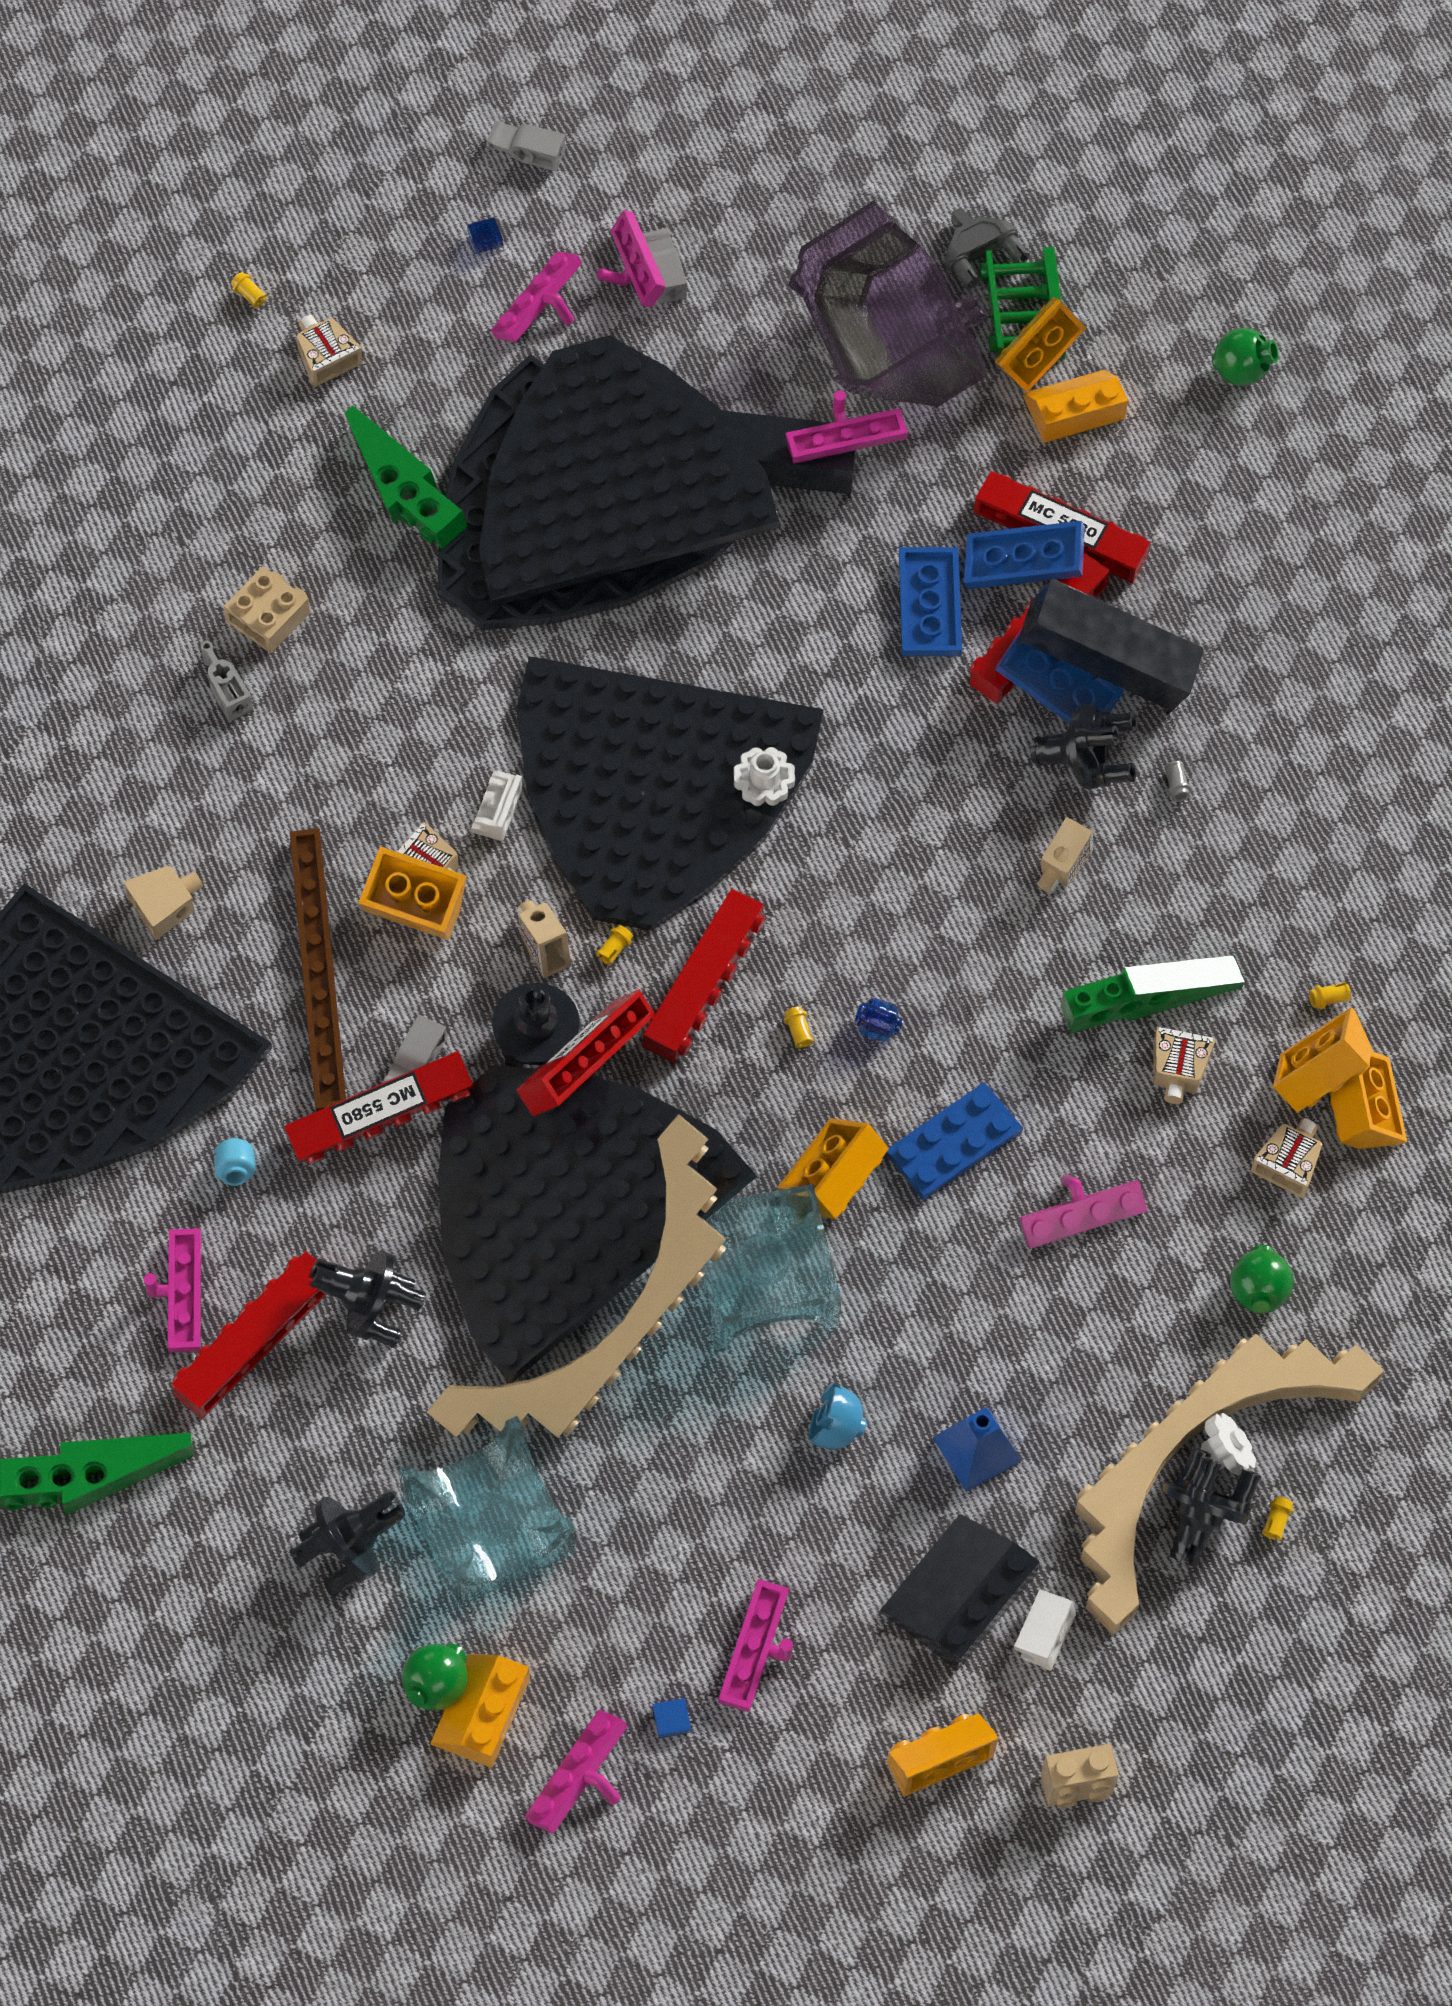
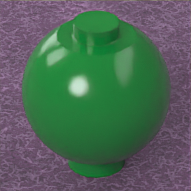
[1212,328,1279,386]
[1230,1245,1294,1313]
[402,1643,468,1711]

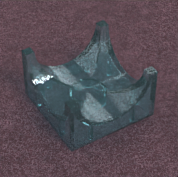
[701,1184,842,1353]
[398,1416,575,1608]

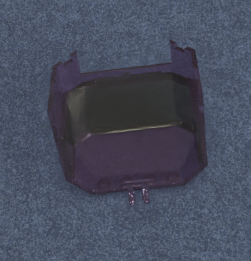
[788,200,986,408]

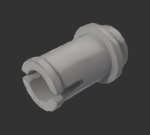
[1165,761,1192,802]

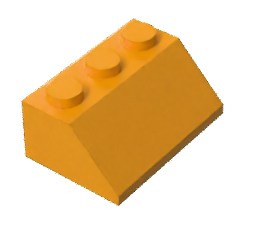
[994,297,1087,392]
[1023,370,1128,443]
[358,846,467,941]
[1273,1007,1372,1113]
[1330,1051,1407,1149]
[777,1118,889,1219]
[431,1654,530,1768]
[887,1713,998,1797]

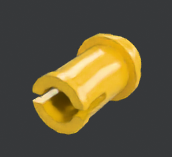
[231,272,267,309]
[596,925,633,965]
[1309,982,1351,1010]
[783,1007,814,1048]
[1262,1496,1294,1541]

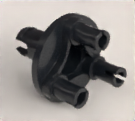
[1030,704,1138,789]
[492,983,580,1067]
[308,1251,426,1348]
[1162,1447,1262,1567]
[289,1491,406,1597]

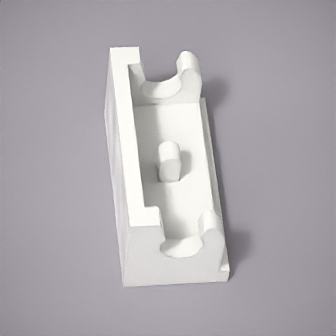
[471,771,522,841]
[1014,1589,1076,1671]

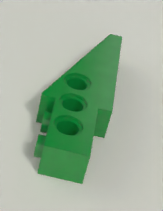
[344,405,468,549]
[1060,956,1244,1034]
[0,1433,194,1515]

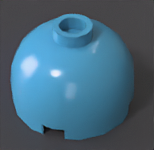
[808,1383,867,1450]

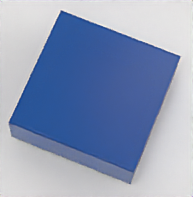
[653,1698,691,1739]

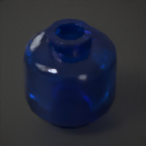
[854,997,903,1042]

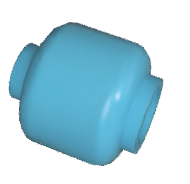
[214,1138,255,1186]

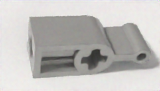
[486,120,565,172]
[643,228,687,304]
[201,640,253,722]
[382,1014,447,1083]

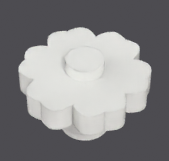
[734,747,795,806]
[1200,1413,1256,1476]

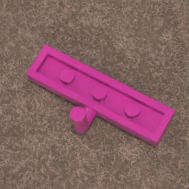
[597,210,666,308]
[491,251,582,342]
[785,390,908,464]
[1018,1174,1148,1249]
[144,1228,202,1353]
[718,1579,793,1713]
[524,1709,628,1834]

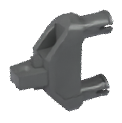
[944,207,1030,290]

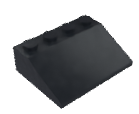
[880,1514,1040,1671]

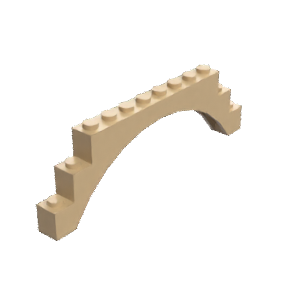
[427,1114,726,1438]
[1075,1334,1384,1635]

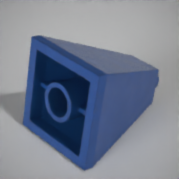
[933,1407,1022,1492]

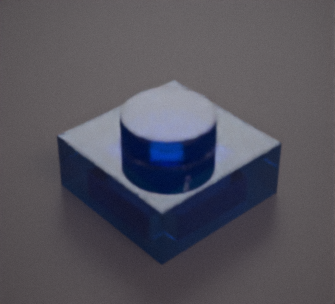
[467,217,504,254]

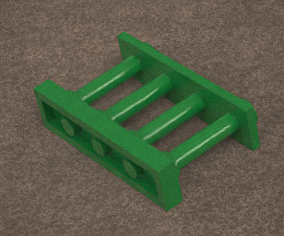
[979,246,1066,360]

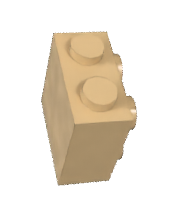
[224,566,310,654]
[1041,1743,1119,1809]

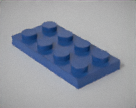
[964,521,1085,589]
[898,547,962,657]
[995,628,1124,724]
[885,1082,1023,1201]

